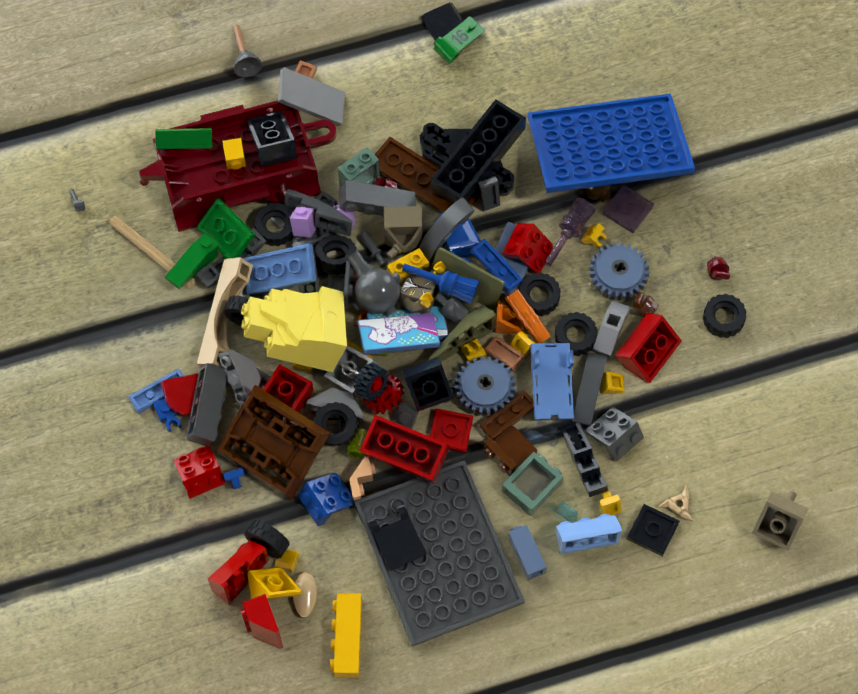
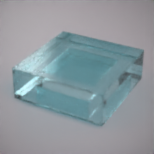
[557,501,578,523]

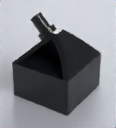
[402,357,454,412]

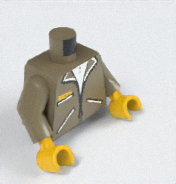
[399,261,446,314]

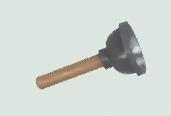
[233,25,262,78]

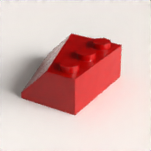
[208,540,269,605]

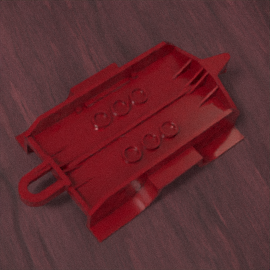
[139,100,337,232]

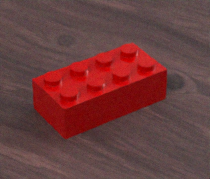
[359,415,450,484]

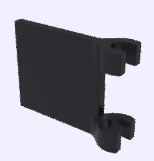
[368,505,427,571]

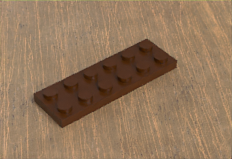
[375,137,480,213]

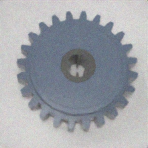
[589,242,650,300]
[455,356,516,416]

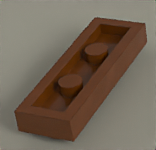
[480,390,534,440]

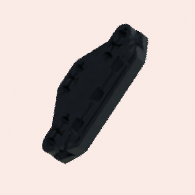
[420,123,514,196]

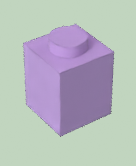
[290,207,317,238]

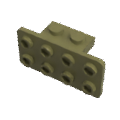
[431,248,505,311]

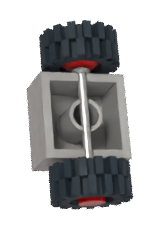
[315,345,389,401]

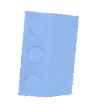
[556,514,622,554]

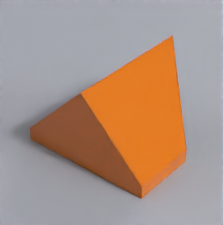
[496,300,526,335]

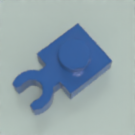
[153,398,181,432]

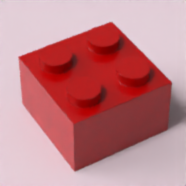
[260,364,314,422]

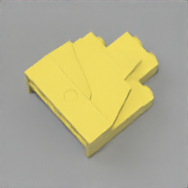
[241,286,347,372]

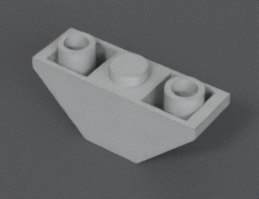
[593,301,631,357]
[218,349,261,407]
[307,388,364,425]

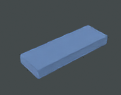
[128,369,183,414]

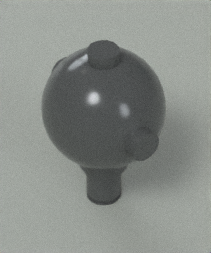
[347,251,402,316]

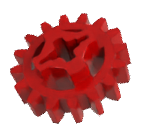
[364,374,405,414]

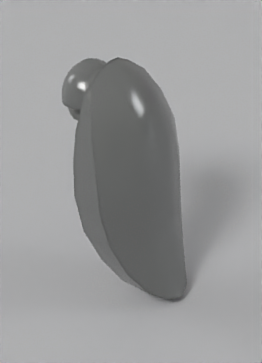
[292,227,331,247]

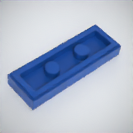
[470,238,523,293]

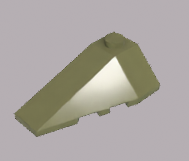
[429,305,496,362]

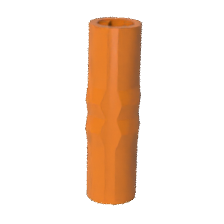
[505,290,551,343]

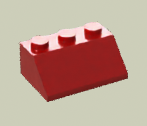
[615,313,682,383]
[240,594,283,649]

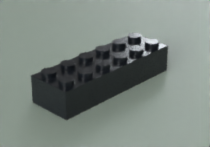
[431,99,526,204]

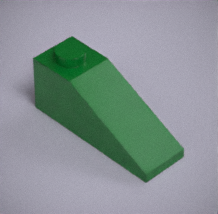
[165,234,219,289]

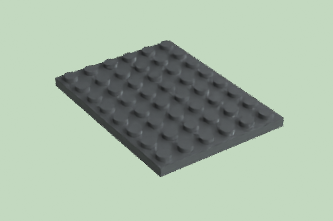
[354,460,525,647]

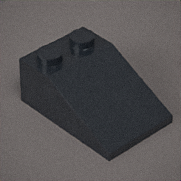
[246,111,298,167]

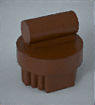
[633,292,659,317]

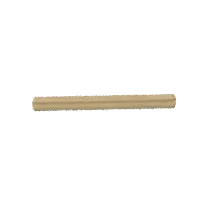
[109,216,196,288]

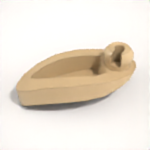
[293,572,317,618]

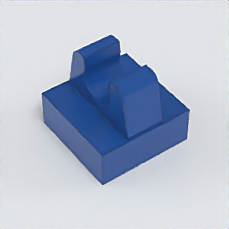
[223,468,244,489]

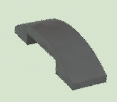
[419,198,475,266]
[196,228,266,288]
[572,352,607,426]

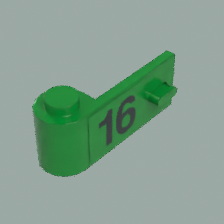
[433,16,485,64]

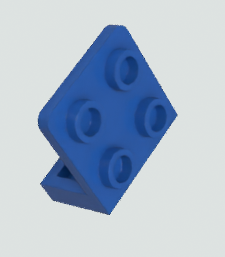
[298,473,355,526]

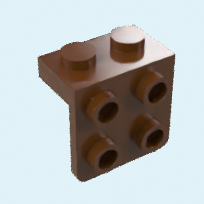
[484,426,537,477]

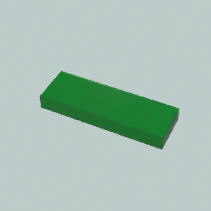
[155,128,212,149]

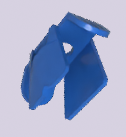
[434,212,481,263]

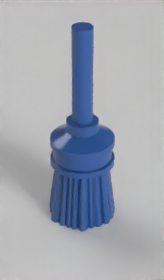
[402,263,479,304]

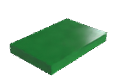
[197,198,255,259]

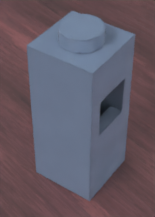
[508,525,547,581]

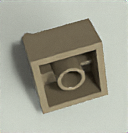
[384,206,422,259]
[752,491,808,551]

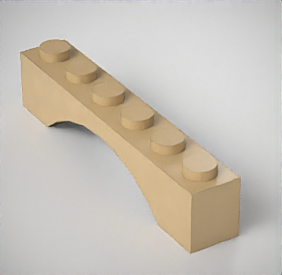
[197,257,253,368]

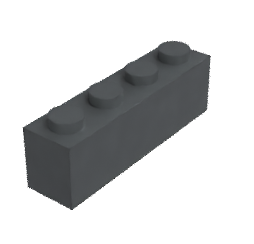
[339,180,416,217]
[186,363,228,446]

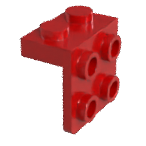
[502,223,553,273]
[174,446,226,499]

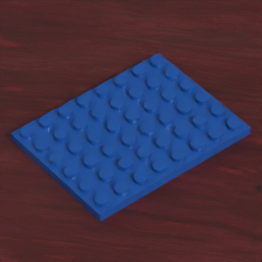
[527,93,695,193]

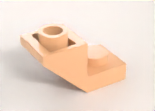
[349,456,376,501]

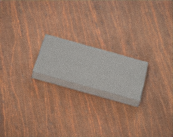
[277,67,345,126]

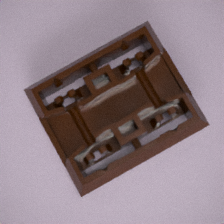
[216,385,331,500]

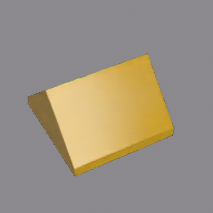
[248,567,302,601]

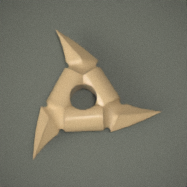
[657,485,694,521]

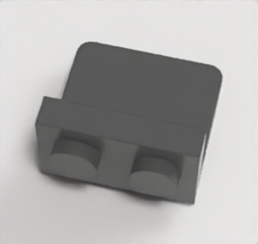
[327,261,355,310]
[586,407,644,462]

